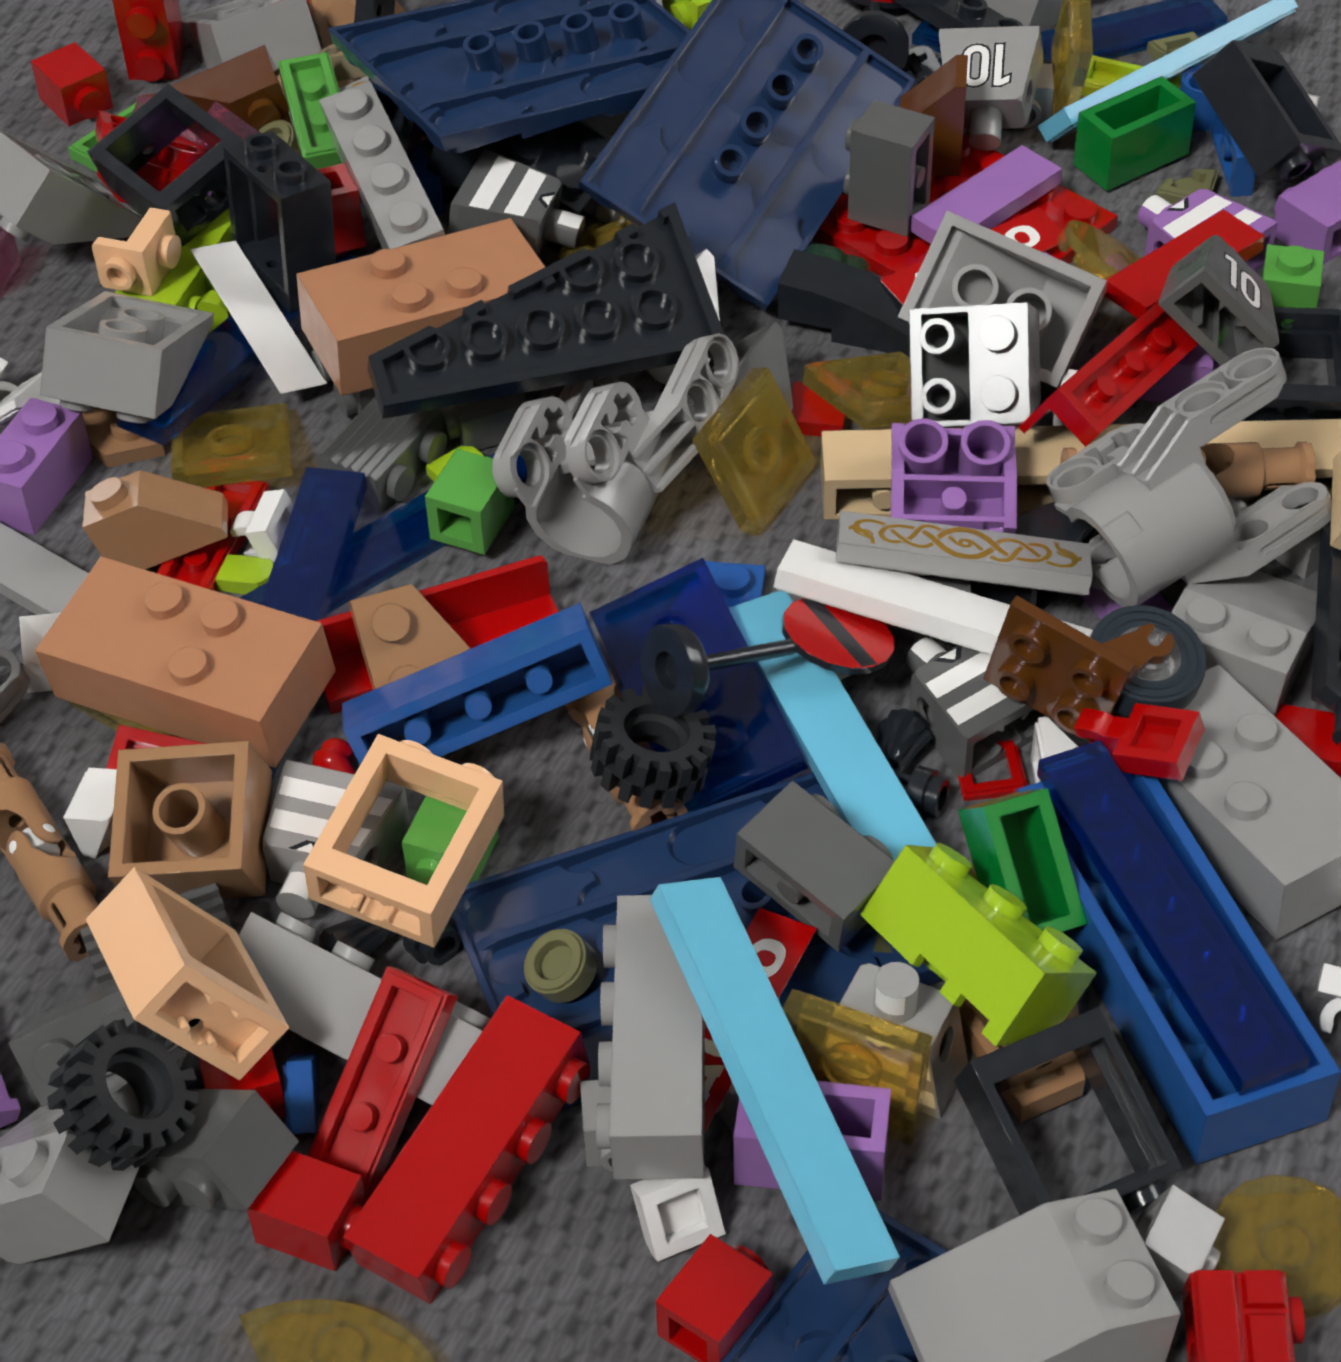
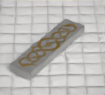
[836,511,1093,596]

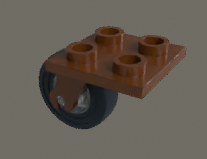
[983,595,1206,741]

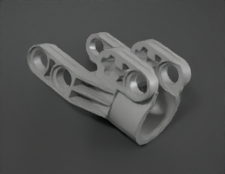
[492,333,739,565]
[1047,347,1332,607]

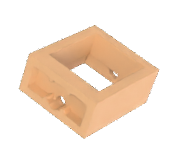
[303,734,504,948]
[86,867,289,1080]

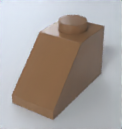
[82,470,228,570]

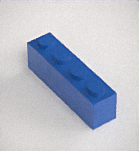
[342,602,613,765]

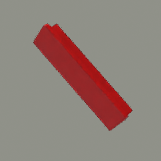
[1018,301,1198,447]
[316,555,559,714]

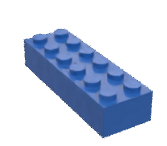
[1017,760,1341,1165]

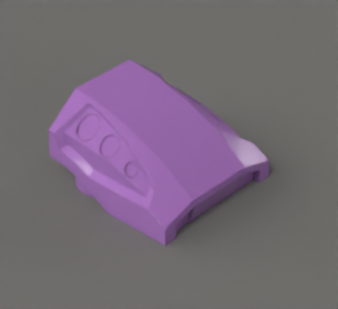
[890,418,1017,534]

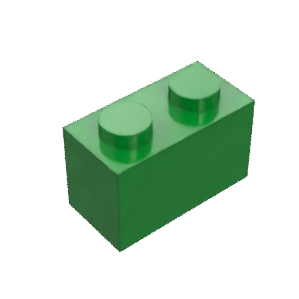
[1073,76,1196,191]
[958,788,1087,932]

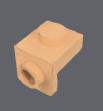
[92,207,181,296]

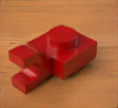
[1074,703,1205,781]

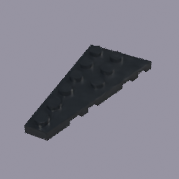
[368,202,724,419]

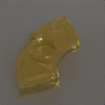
[239,1299,436,1362]

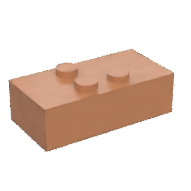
[296,218,545,396]
[35,556,336,768]

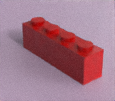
[343,995,590,1304]

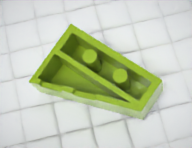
[860,842,1097,1047]

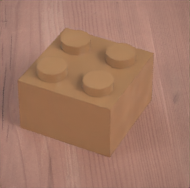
[108,741,272,899]

